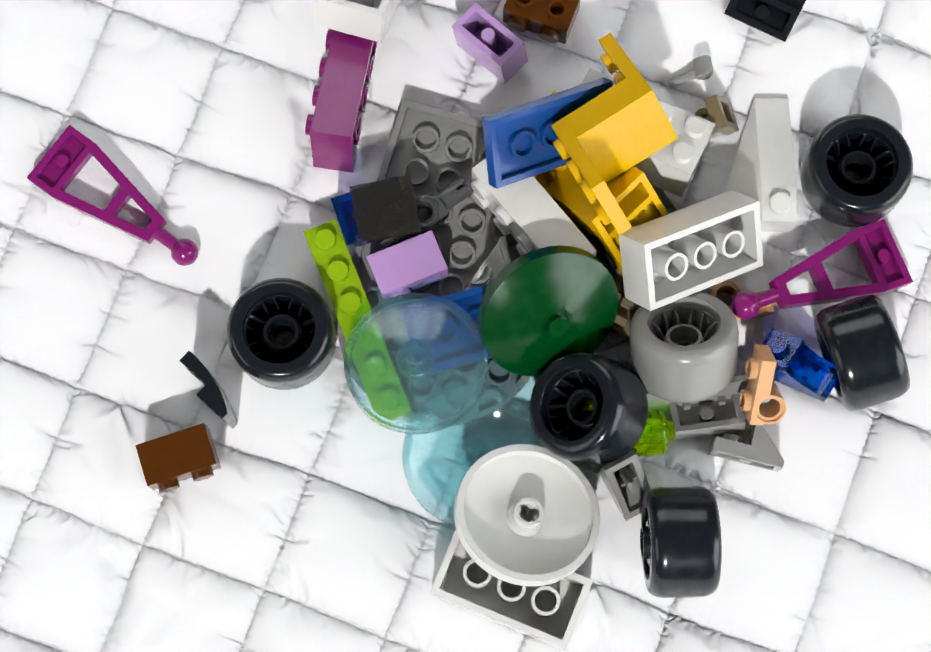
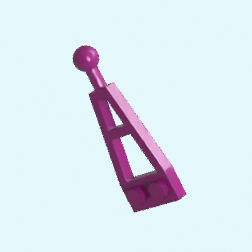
[27,125,199,266]
[731,219,913,320]

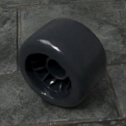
[800,114,913,227]
[227,278,337,390]
[814,294,910,411]
[529,352,648,464]
[640,486,722,598]

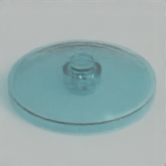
[344,293,488,434]
[402,384,545,526]

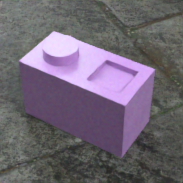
[452,3,528,84]
[366,230,449,303]

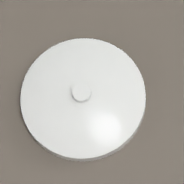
[454,444,600,586]

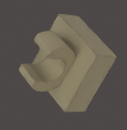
[695,94,739,136]
[611,293,640,340]

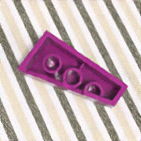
[305,29,378,173]

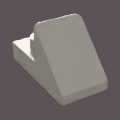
[708,425,785,472]

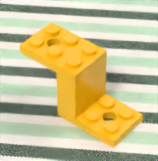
[551,33,678,235]
[534,90,668,276]

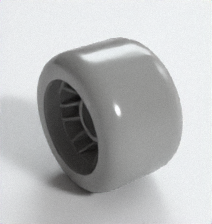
[630,291,739,403]

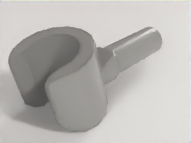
[667,55,713,88]

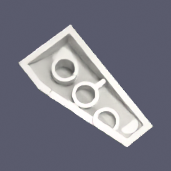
[723,98,798,232]

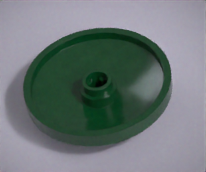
[478,245,618,377]

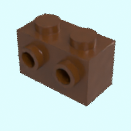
[503,0,581,44]
[135,423,221,493]

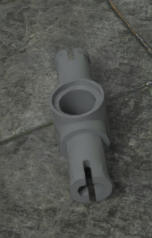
[374,176,472,249]

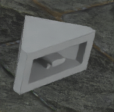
[599,450,651,521]

